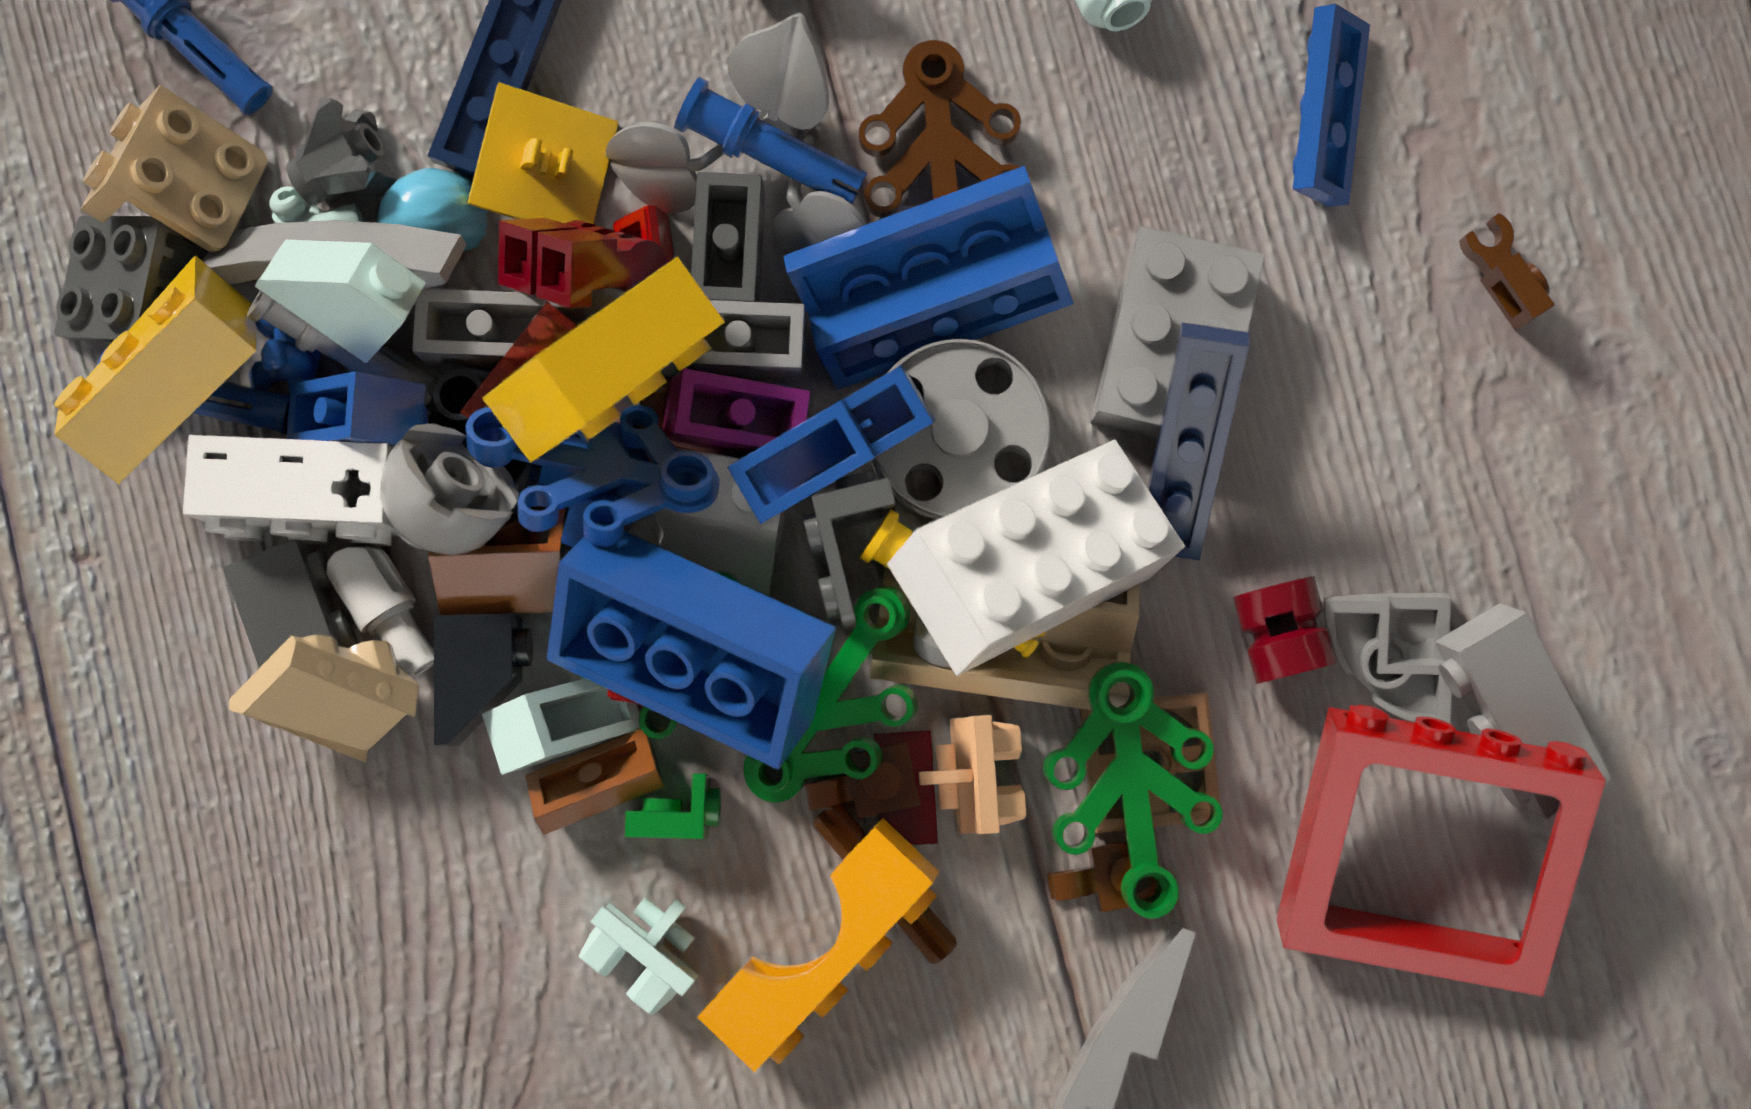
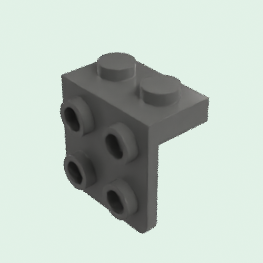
[803,471,895,631]

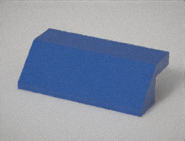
[783,166,1074,390]

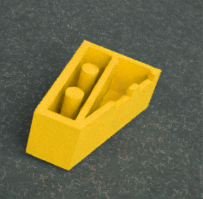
[54,255,257,484]
[482,257,725,463]

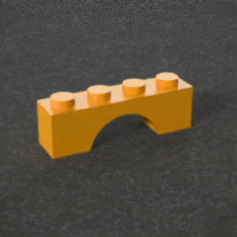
[697,818,939,1073]

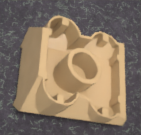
[229,635,419,762]

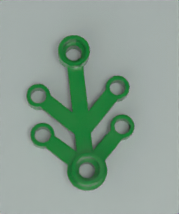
[743,586,918,803]
[1043,662,1223,919]

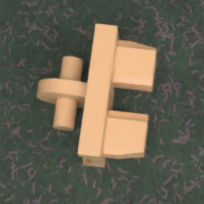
[919,715,1026,834]

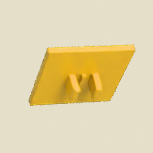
[467,82,619,224]

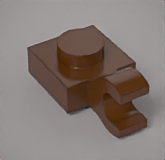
[1459,213,1555,331]
[804,741,921,819]
[1046,841,1159,912]

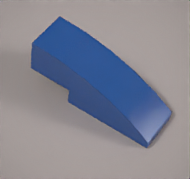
[727,365,936,524]

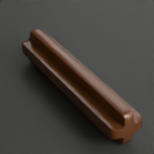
[813,804,958,964]

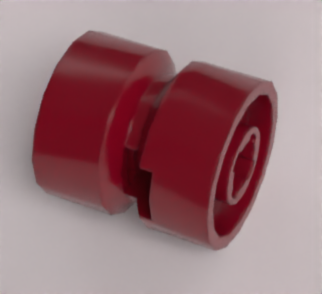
[1233,576,1338,684]

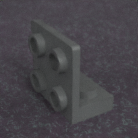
[54,215,209,342]

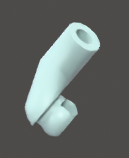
[269,186,364,223]

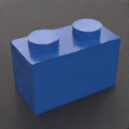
[287,371,428,448]

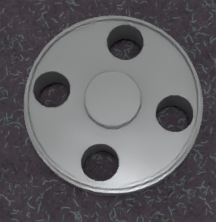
[870,339,1051,522]

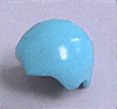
[377,168,488,251]

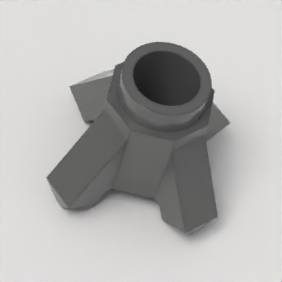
[286,98,396,205]

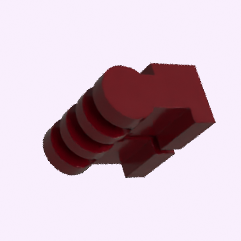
[498,218,666,308]

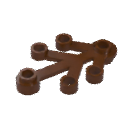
[859,40,1021,218]

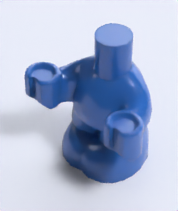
[249,319,322,395]

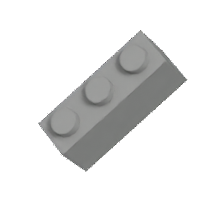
[1434,603,1613,819]

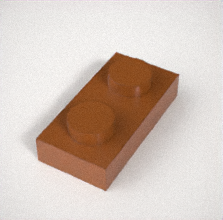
[525,729,665,835]

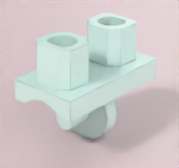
[579,898,700,1016]

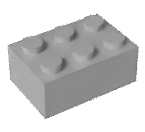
[1090,226,1265,438]

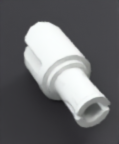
[326,546,434,678]

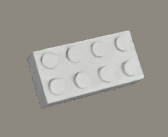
[887,439,1185,676]

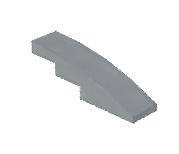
[203,220,467,289]
[1053,924,1196,1109]

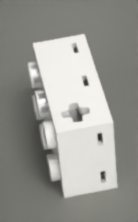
[183,435,400,547]

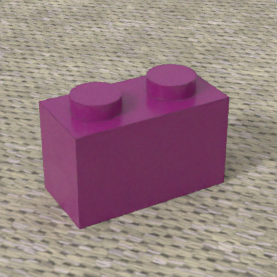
[662,368,810,457]

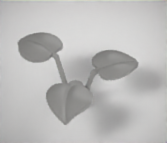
[605,13,866,255]

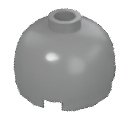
[380,424,518,555]

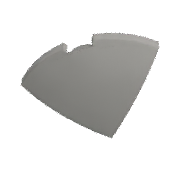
[1323,593,1452,723]

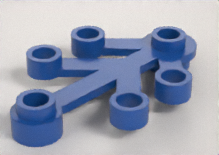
[466,405,720,546]

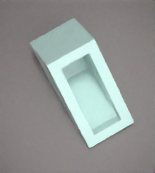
[255,240,426,363]
[482,678,641,775]

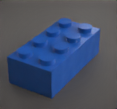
[546,521,836,770]

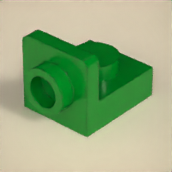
[625,773,721,839]

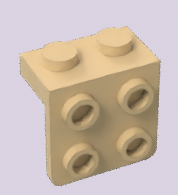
[80,85,268,252]

